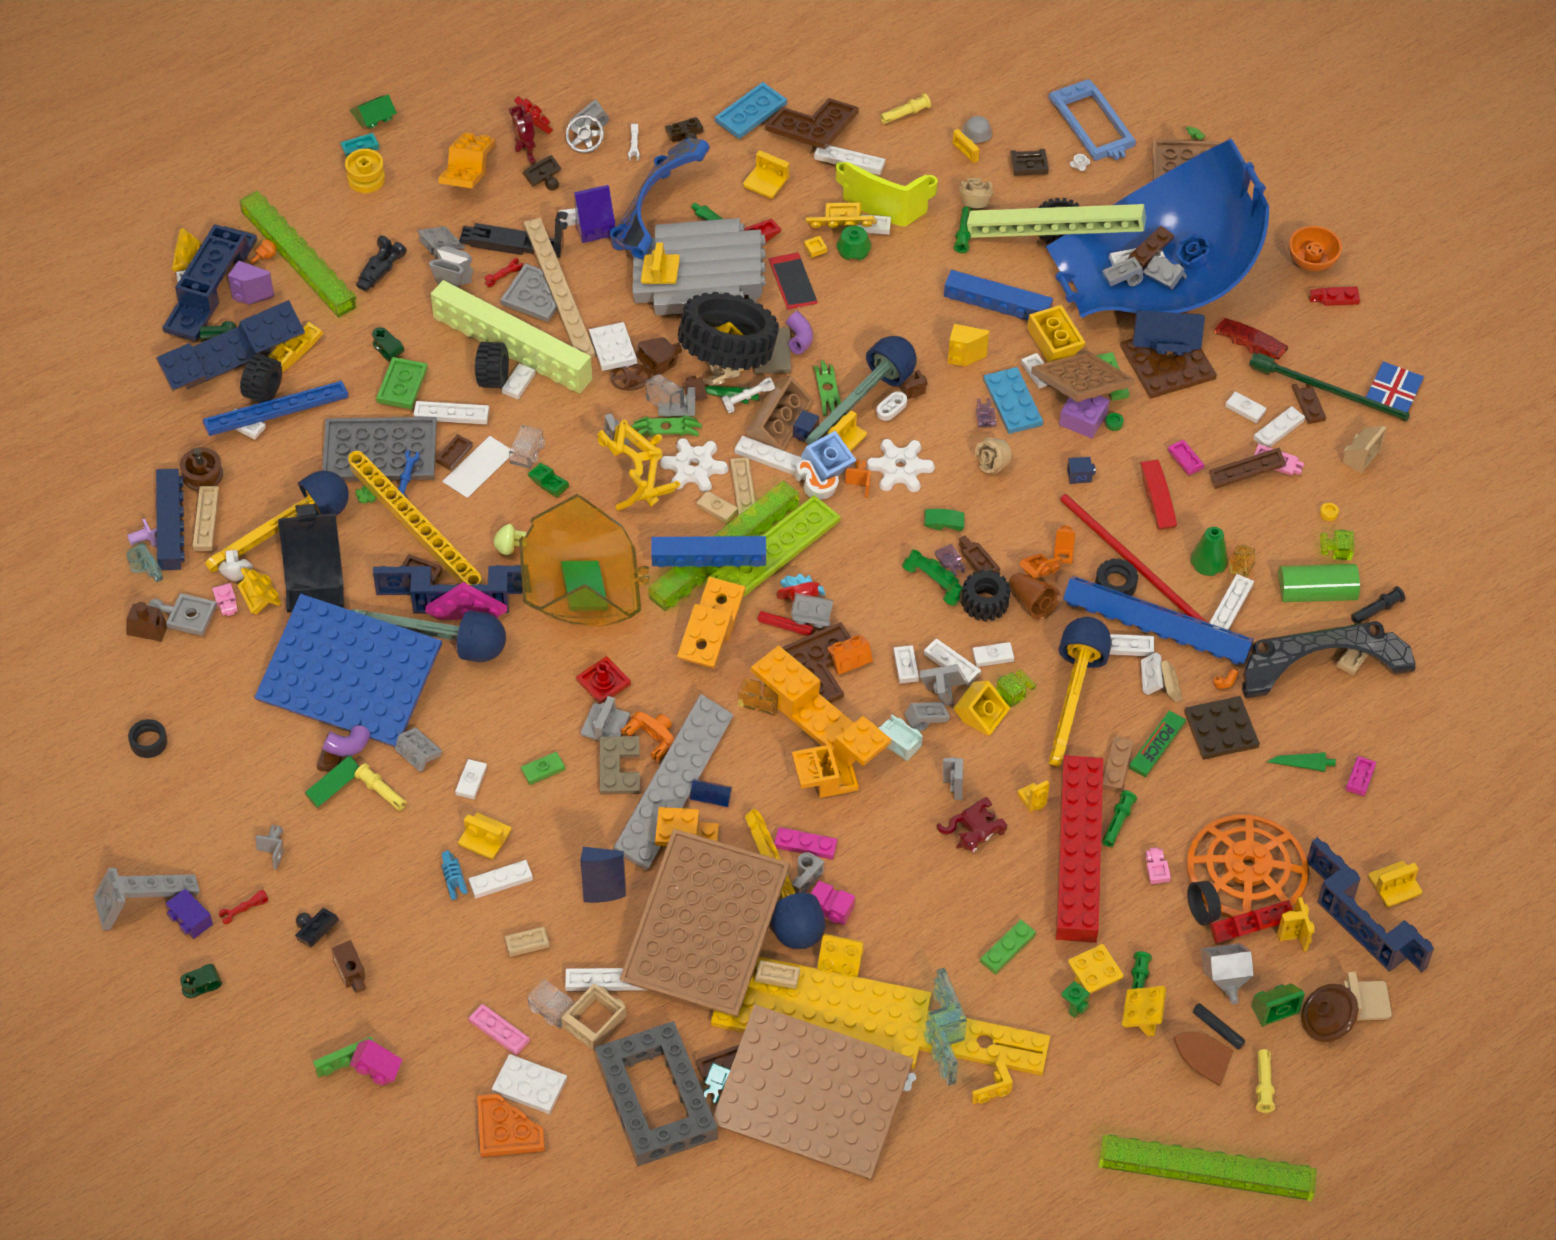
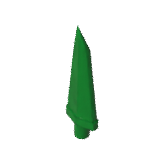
[691,203,723,221]
[705,386,759,404]
[1267,752,1336,772]

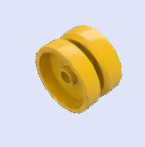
[345,149,385,193]

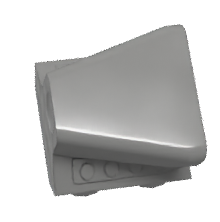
[429,246,474,288]

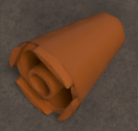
[1009,572,1060,620]

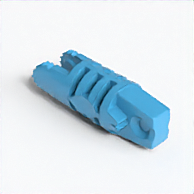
[441,850,468,900]

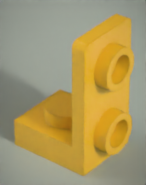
[1017,780,1050,812]
[971,1061,1013,1104]

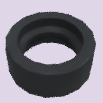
[128,719,168,758]

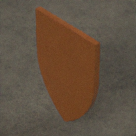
[1173,1032,1233,1086]

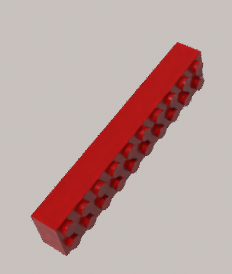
[1056,755,1104,943]

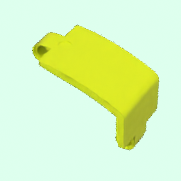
[836,162,938,226]

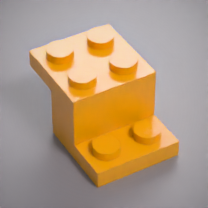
[792,745,859,798]
[655,807,719,846]

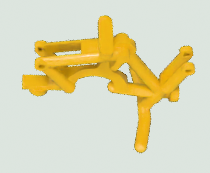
[596,420,681,511]

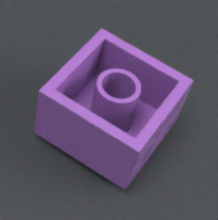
[1059,396,1110,439]

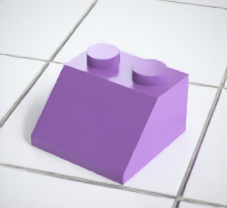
[228,261,274,305]

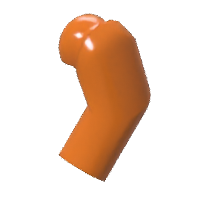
[1213,669,1239,690]

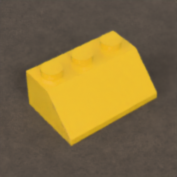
[1027,305,1086,362]

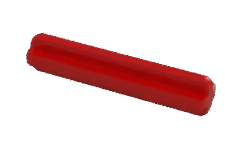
[758,611,813,636]

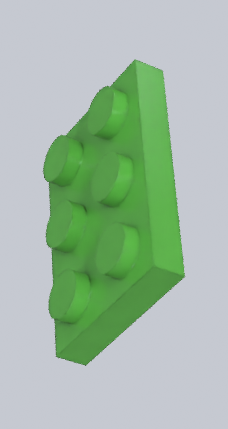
[376,357,428,409]

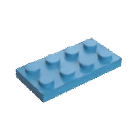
[715,82,787,139]
[983,367,1043,434]

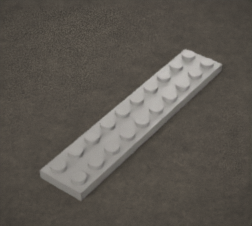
[612,694,734,870]

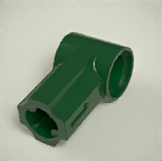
[200,321,237,342]

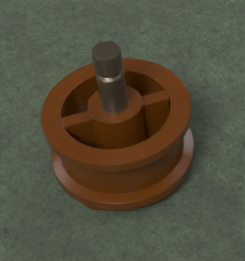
[180,447,223,491]

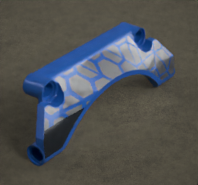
[610,138,710,259]

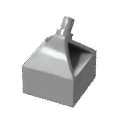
[1201,943,1254,1004]

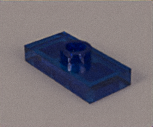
[689,779,732,807]

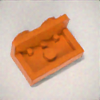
[1019,553,1063,579]
[827,635,873,675]

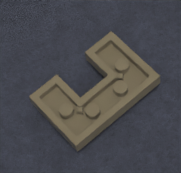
[600,736,640,794]

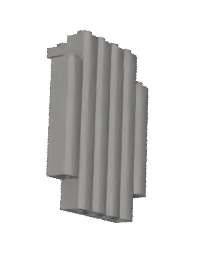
[633,218,766,315]

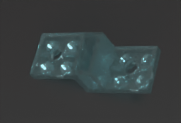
[924,968,967,1086]

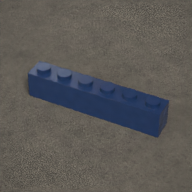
[156,469,185,571]

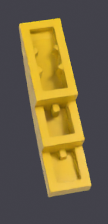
[269,322,324,372]

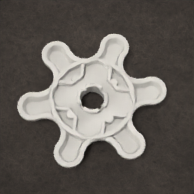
[660,438,729,492]
[866,439,935,492]

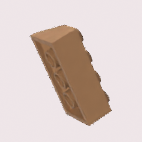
[745,376,814,451]

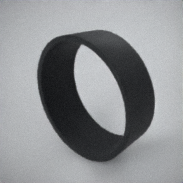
[1187,881,1221,926]

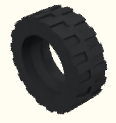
[1095,558,1138,596]

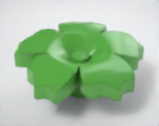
[1186,126,1205,140]
[355,485,376,504]

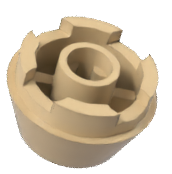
[959,178,994,209]
[975,437,1012,474]

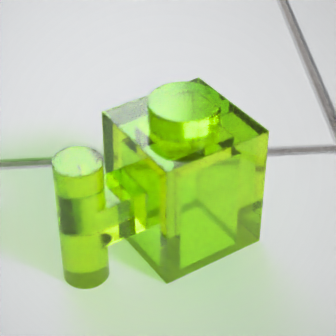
[1320,530,1354,560]
[996,669,1037,708]

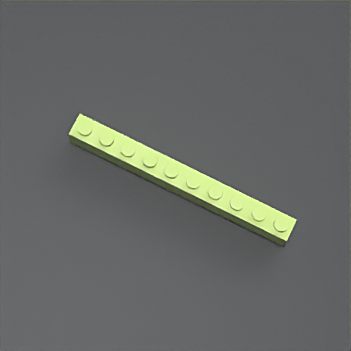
[967,204,1146,238]

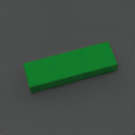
[304,755,359,808]

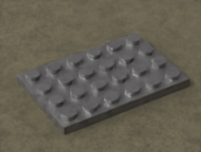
[322,417,437,481]

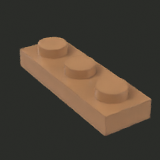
[1103,736,1134,793]

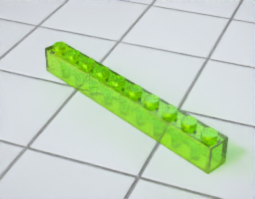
[239,191,356,318]
[649,480,799,611]
[1098,1134,1317,1201]

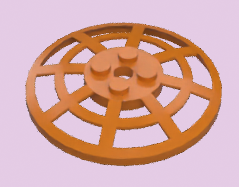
[1187,815,1308,918]

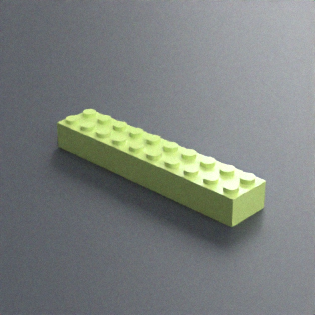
[431,280,592,394]

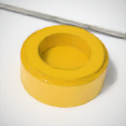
[1319,503,1339,521]

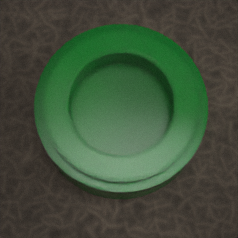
[1105,413,1124,431]

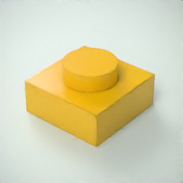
[804,236,827,258]

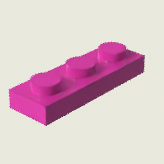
[774,827,837,860]

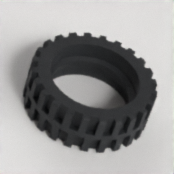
[677,292,779,370]

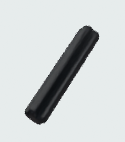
[1193,1003,1245,1049]

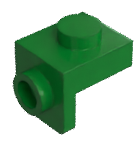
[1061,981,1090,1018]

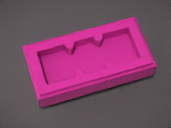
[1168,439,1204,476]
[1346,756,1376,797]

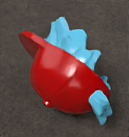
[776,574,825,603]

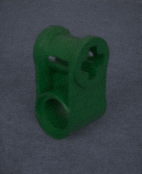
[372,327,405,362]
[180,964,223,999]

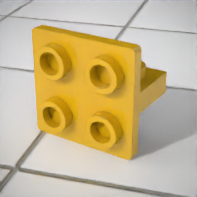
[171,228,202,273]
[641,243,680,284]
[824,411,867,452]
[237,567,281,615]
[458,813,511,860]
[1368,861,1423,907]
[1277,897,1315,952]
[817,934,864,977]
[1068,944,1123,994]
[1122,986,1166,1037]

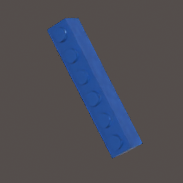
[944,270,1053,320]
[651,536,766,567]

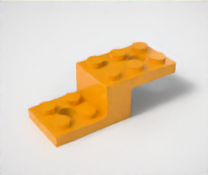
[438,132,495,188]
[677,577,746,669]

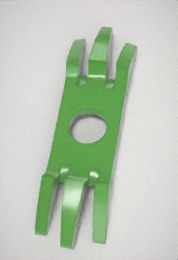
[813,360,841,416]
[631,415,702,437]

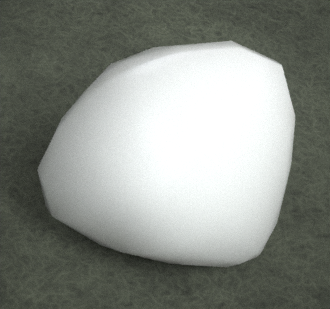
[218,550,253,582]

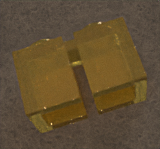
[738,677,778,716]

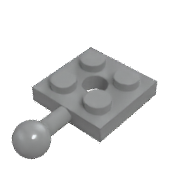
[148,593,217,636]

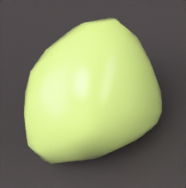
[493,524,526,555]

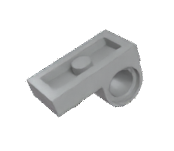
[569,99,609,127]
[1102,257,1143,286]
[905,702,950,732]
[792,852,825,893]

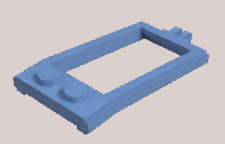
[1048,79,1136,161]

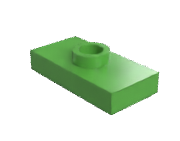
[521,751,565,785]

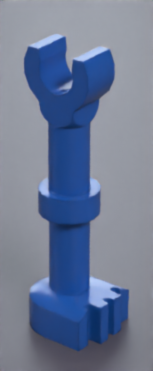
[390,450,420,499]

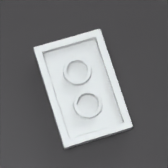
[589,322,637,371]
[492,1054,567,1115]

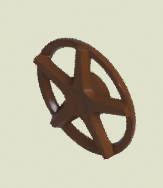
[610,364,651,391]

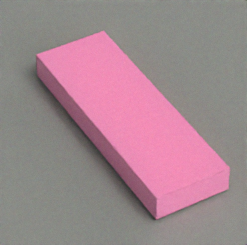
[469,1004,530,1056]

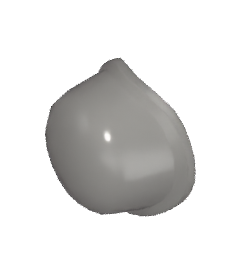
[962,116,992,143]

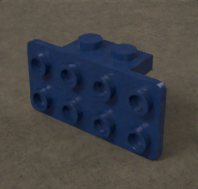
[1132,310,1205,355]

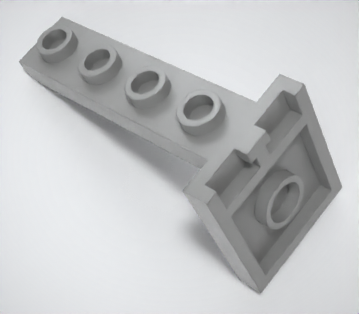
[93,868,200,930]

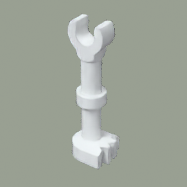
[722,377,775,413]

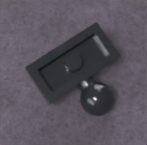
[295,908,339,947]

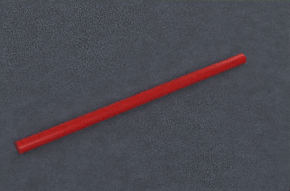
[1060,494,1208,623]

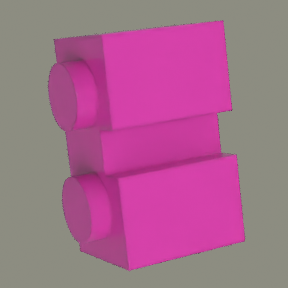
[811,880,855,925]
[350,1039,403,1085]

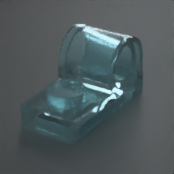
[126,543,163,583]

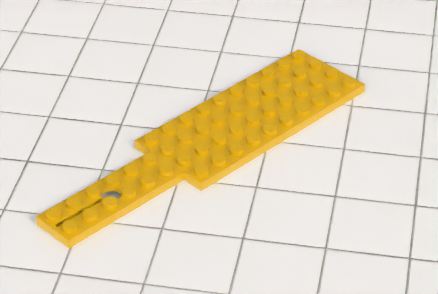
[711,957,1050,1076]

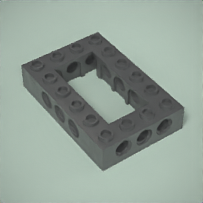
[595,1021,718,1167]

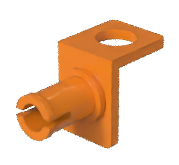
[845,460,871,498]
[1054,525,1076,564]

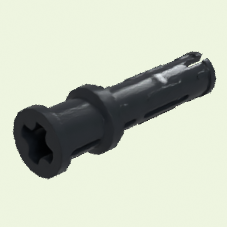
[1351,586,1406,624]

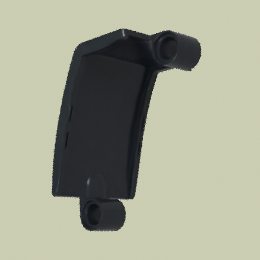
[278,504,344,613]

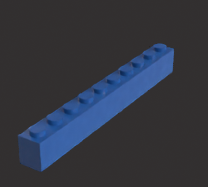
[1063,576,1254,665]

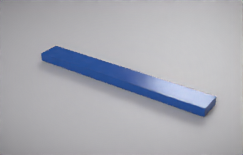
[203,381,348,436]

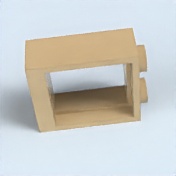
[561,984,626,1051]

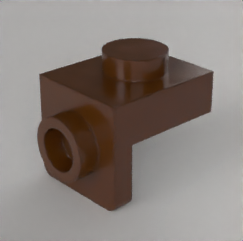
[903,370,928,400]
[682,376,708,402]

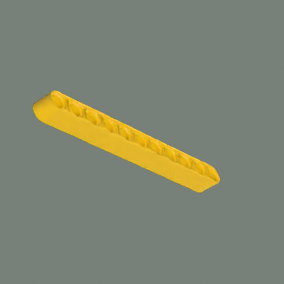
[348,451,483,585]

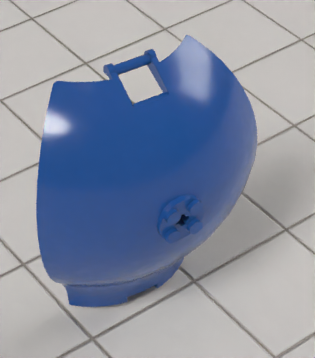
[1046,139,1269,318]

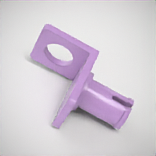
[127,519,157,547]

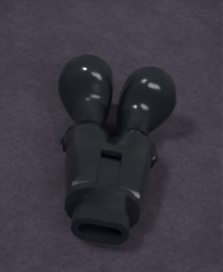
[356,235,407,292]

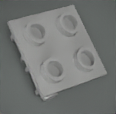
[417,226,465,259]

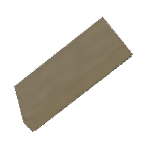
[754,328,791,374]

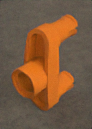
[620,711,675,762]

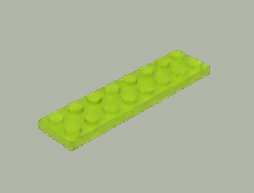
[706,495,841,601]

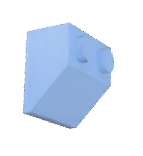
[801,431,856,482]

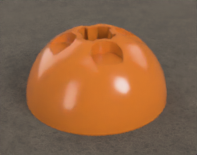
[1289,226,1342,272]

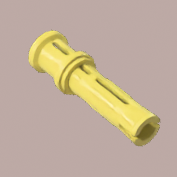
[880,94,931,124]
[354,763,407,811]
[1256,1049,1275,1113]

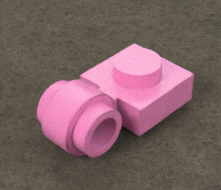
[212,583,238,617]
[1145,847,1171,884]

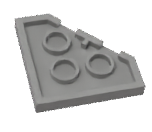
[500,263,557,322]

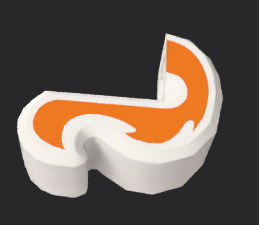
[794,459,839,500]

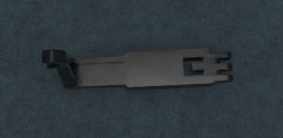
[459,211,568,258]

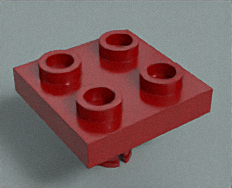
[514,96,553,134]
[576,656,631,704]

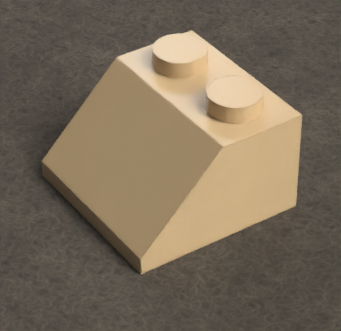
[1343,426,1387,473]

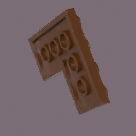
[765,98,859,150]
[1120,338,1217,399]
[782,622,851,703]

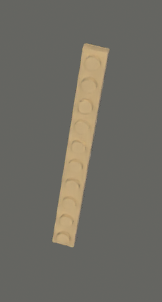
[524,218,595,358]

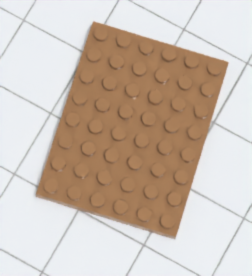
[619,829,790,1018]
[713,1004,914,1180]

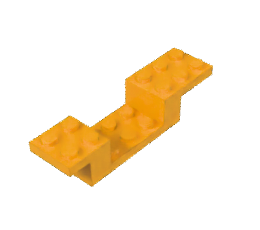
[751,645,892,768]

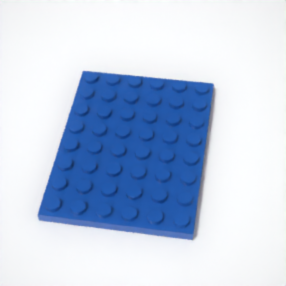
[254,594,442,747]

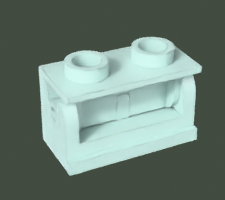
[879,715,923,761]

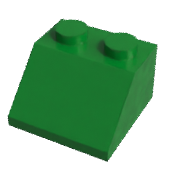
[350,94,397,129]
[1251,983,1305,1026]

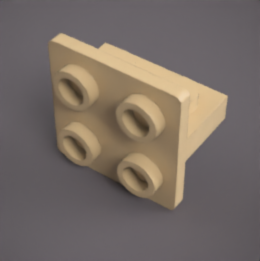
[703,362,744,386]

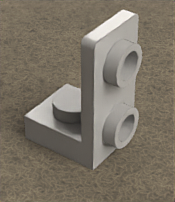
[658,387,695,417]

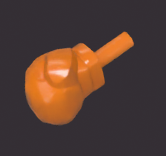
[249,239,277,264]

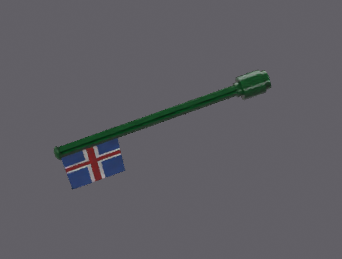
[1249,352,1424,422]

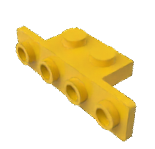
[806,202,877,228]

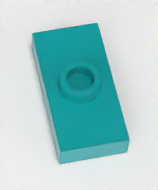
[340,133,379,158]

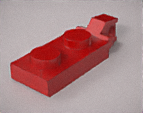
[1309,286,1360,306]

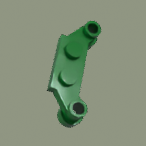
[902,549,963,606]

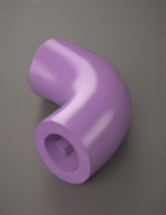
[786,310,813,354]
[322,726,370,756]

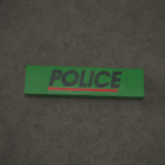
[1129,710,1186,778]

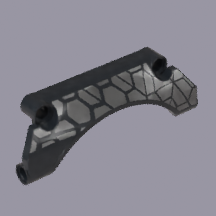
[1242,621,1415,699]

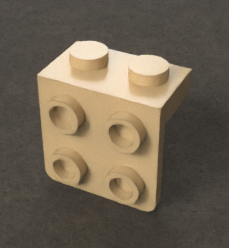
[1342,972,1392,1021]

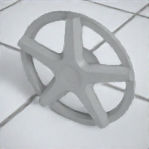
[566,115,604,153]

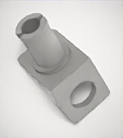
[256,825,284,869]

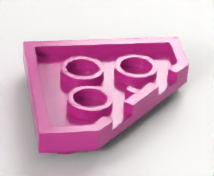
[425,582,507,620]

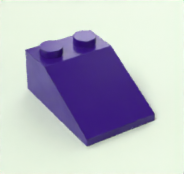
[574,185,615,243]

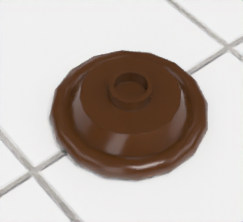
[1301,984,1359,1042]

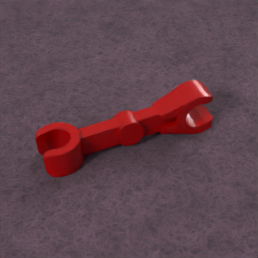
[485,258,523,288]
[219,890,268,924]

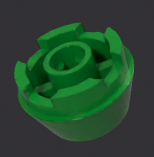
[836,226,872,261]

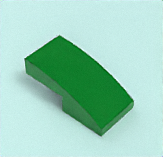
[528,463,569,498]
[924,509,964,531]

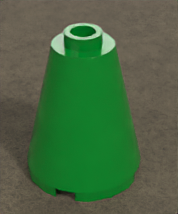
[1190,526,1228,576]

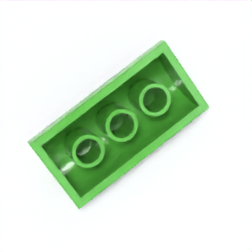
[1277,564,1360,602]

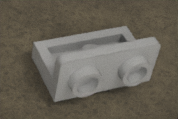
[1143,255,1187,290]

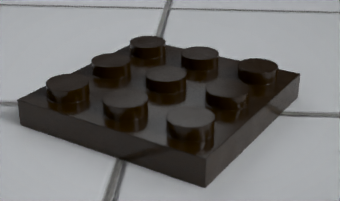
[1184,696,1260,760]

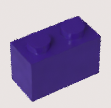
[166,889,213,939]

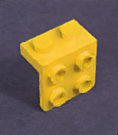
[743,150,790,199]

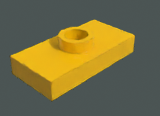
[952,129,980,163]

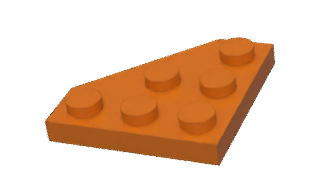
[477,1094,545,1157]

